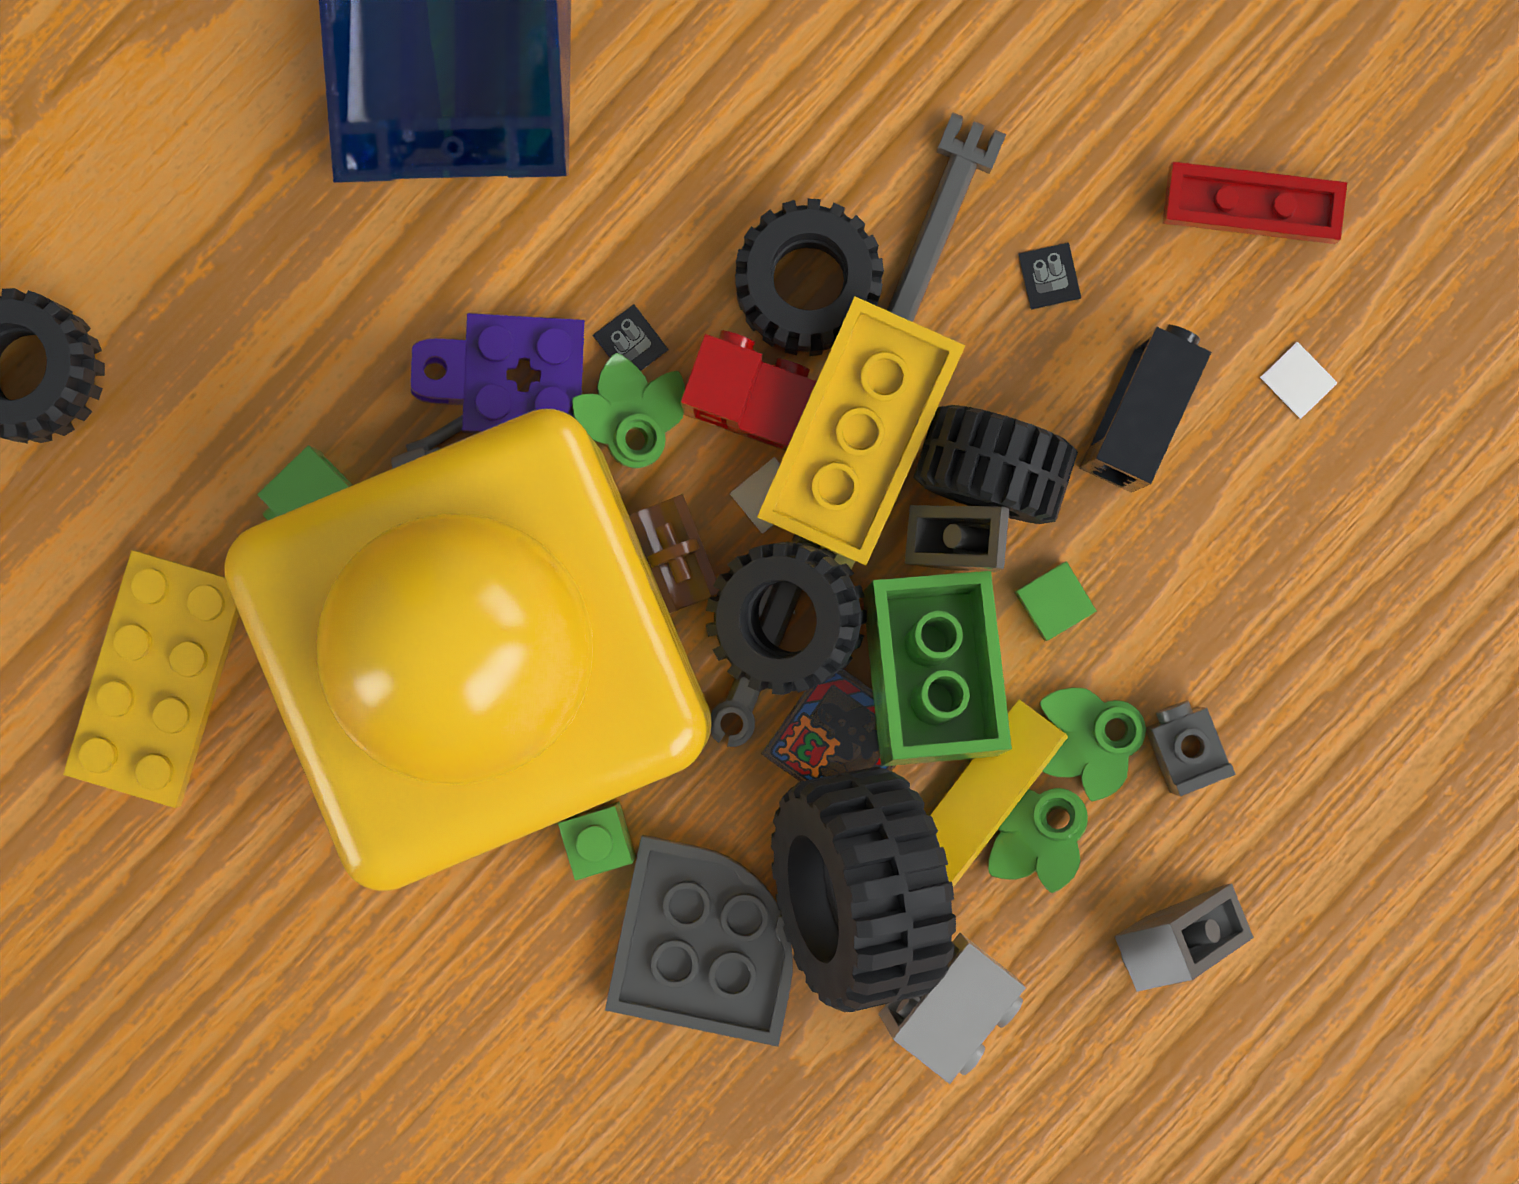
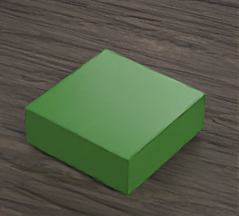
[1015,561,1097,641]

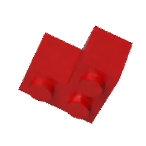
[681,330,817,451]

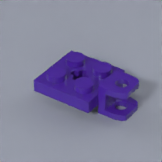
[411,313,585,433]

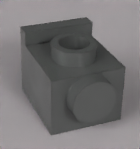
[1146,701,1236,796]

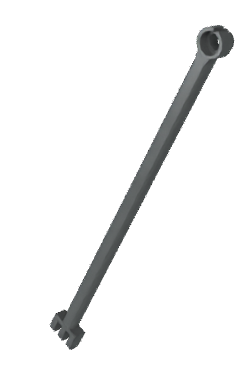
[711,113,1006,747]

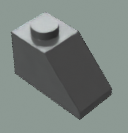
[905,505,1009,572]
[1115,883,1254,991]

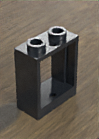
[1079,324,1212,493]

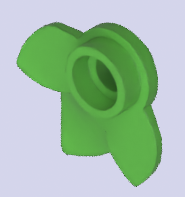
[572,353,685,468]
[1040,687,1146,801]
[988,788,1088,893]

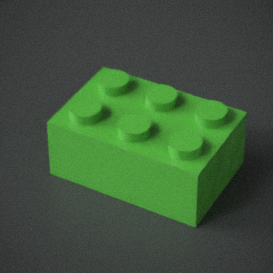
[863,571,1012,767]

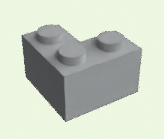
[879,932,1026,1084]

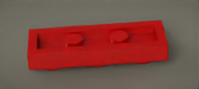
[1162,161,1348,244]

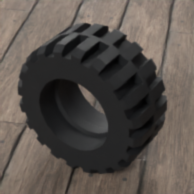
[771,767,956,1012]

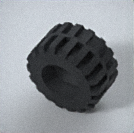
[735,198,884,356]
[0,288,105,444]
[913,405,1078,524]
[706,541,867,695]

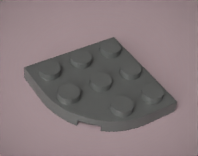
[605,835,793,1047]

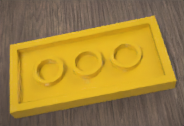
[757,296,965,566]
[63,550,239,808]

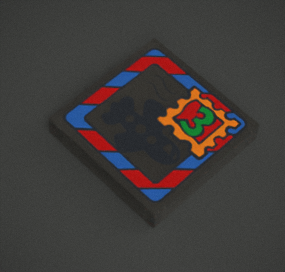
[761,669,896,782]

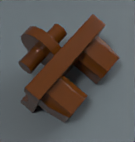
[629,494,719,613]

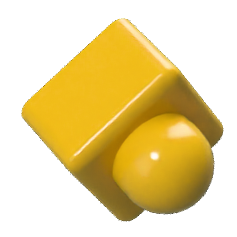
[225,409,712,891]

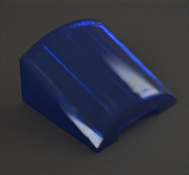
[319,0,571,183]

